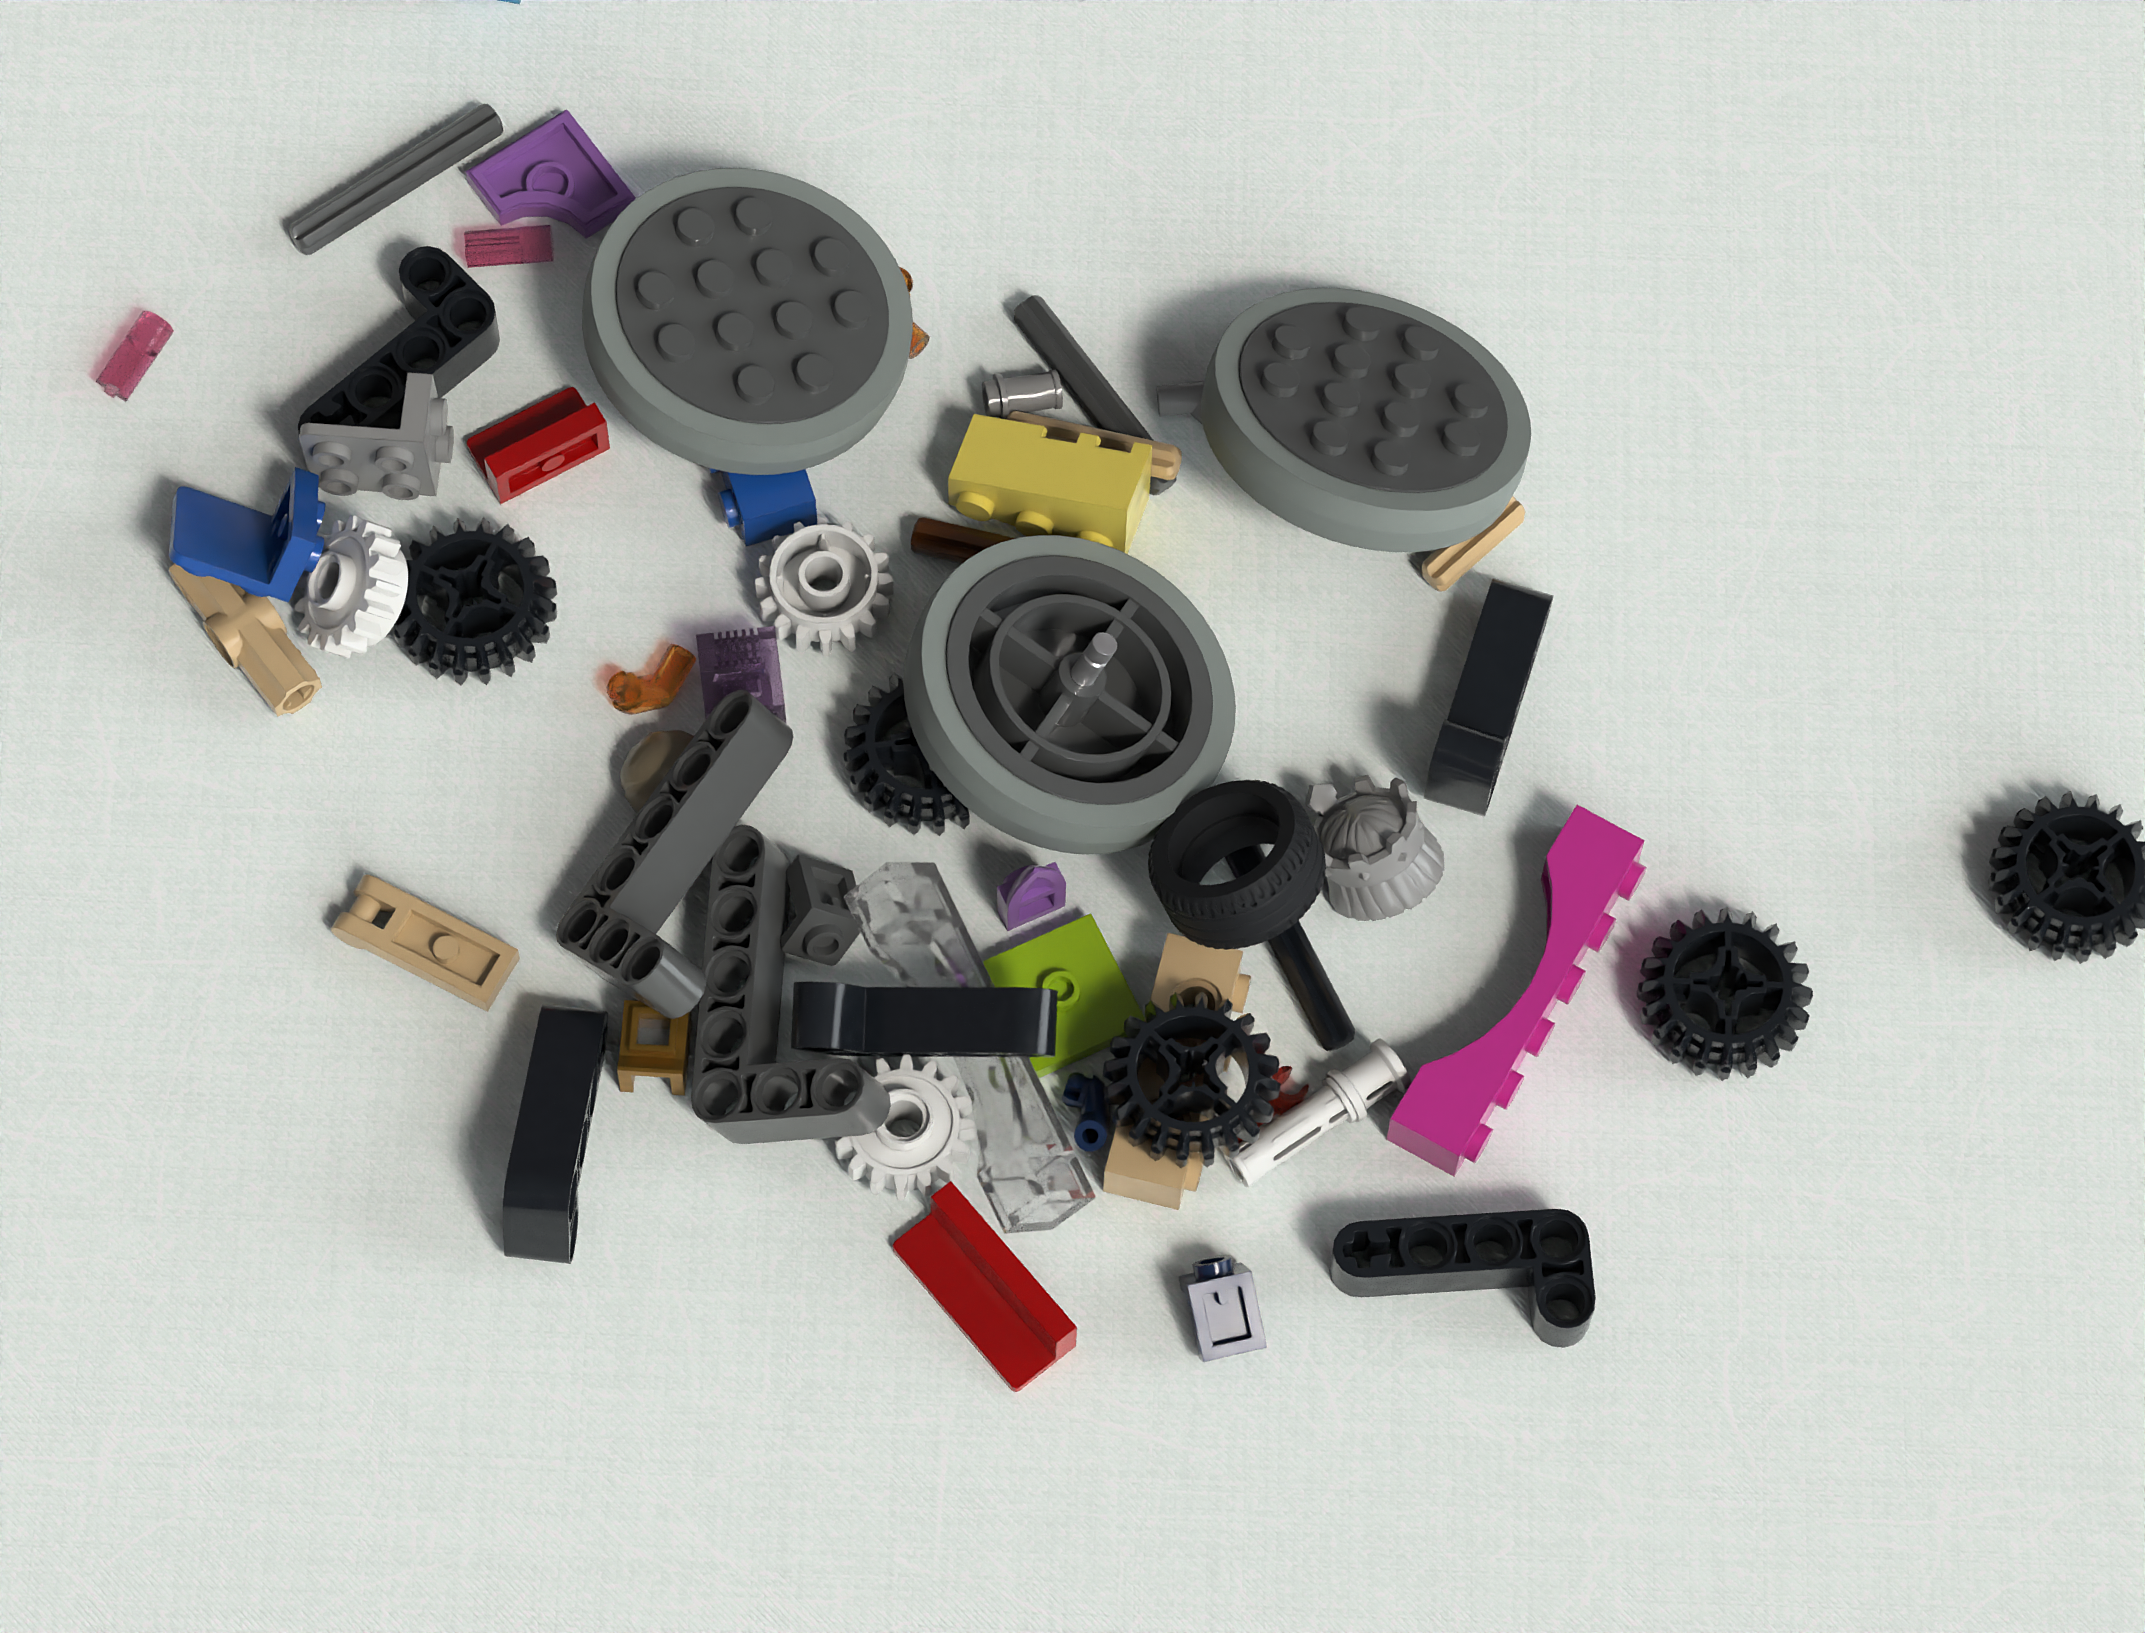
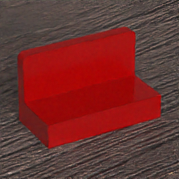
[467,387,610,505]

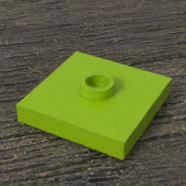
[975,913,1145,1082]

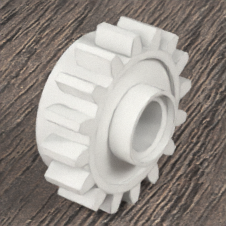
[295,516,408,658]
[755,517,894,656]
[835,1055,975,1200]

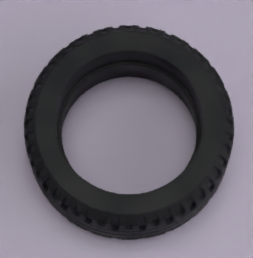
[1148,780,1326,950]

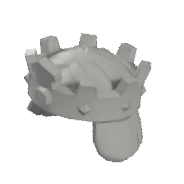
[1306,775,1444,921]

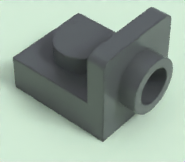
[780,854,867,966]

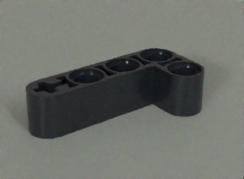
[298,246,500,463]
[1424,578,1554,817]
[791,982,1058,1058]
[502,1004,608,1264]
[1329,1209,1596,1348]

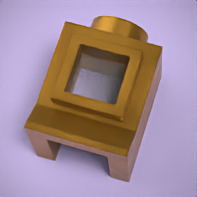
[617,1000,692,1096]

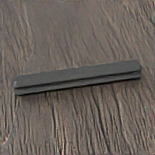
[289,104,504,255]
[1014,295,1177,496]

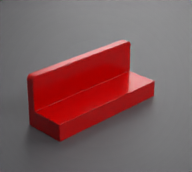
[893,1181,1077,1392]

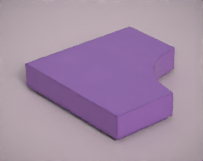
[465,109,636,239]

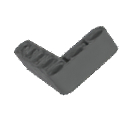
[556,690,793,1019]
[691,825,891,1144]

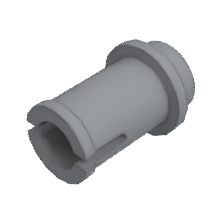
[982,369,1063,419]

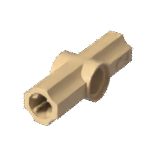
[169,563,322,717]

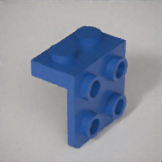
[169,467,325,602]

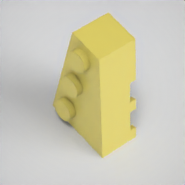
[948,414,1153,554]

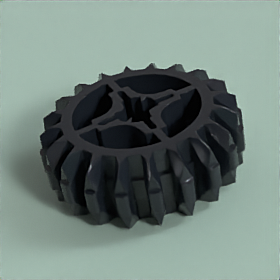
[394,517,557,686]
[843,672,970,836]
[1988,791,2145,964]
[1636,907,1813,1081]
[1103,991,1280,1168]

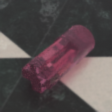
[464,225,554,268]
[96,311,174,402]

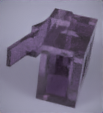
[696,626,786,723]

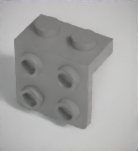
[299,373,454,500]

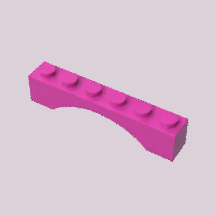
[1386,805,1647,1177]

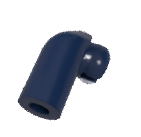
[1061,1072,1111,1152]

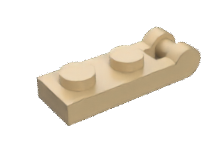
[331,875,520,1012]

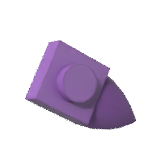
[997,862,1066,931]

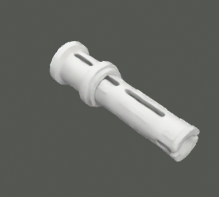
[1224,1039,1412,1187]

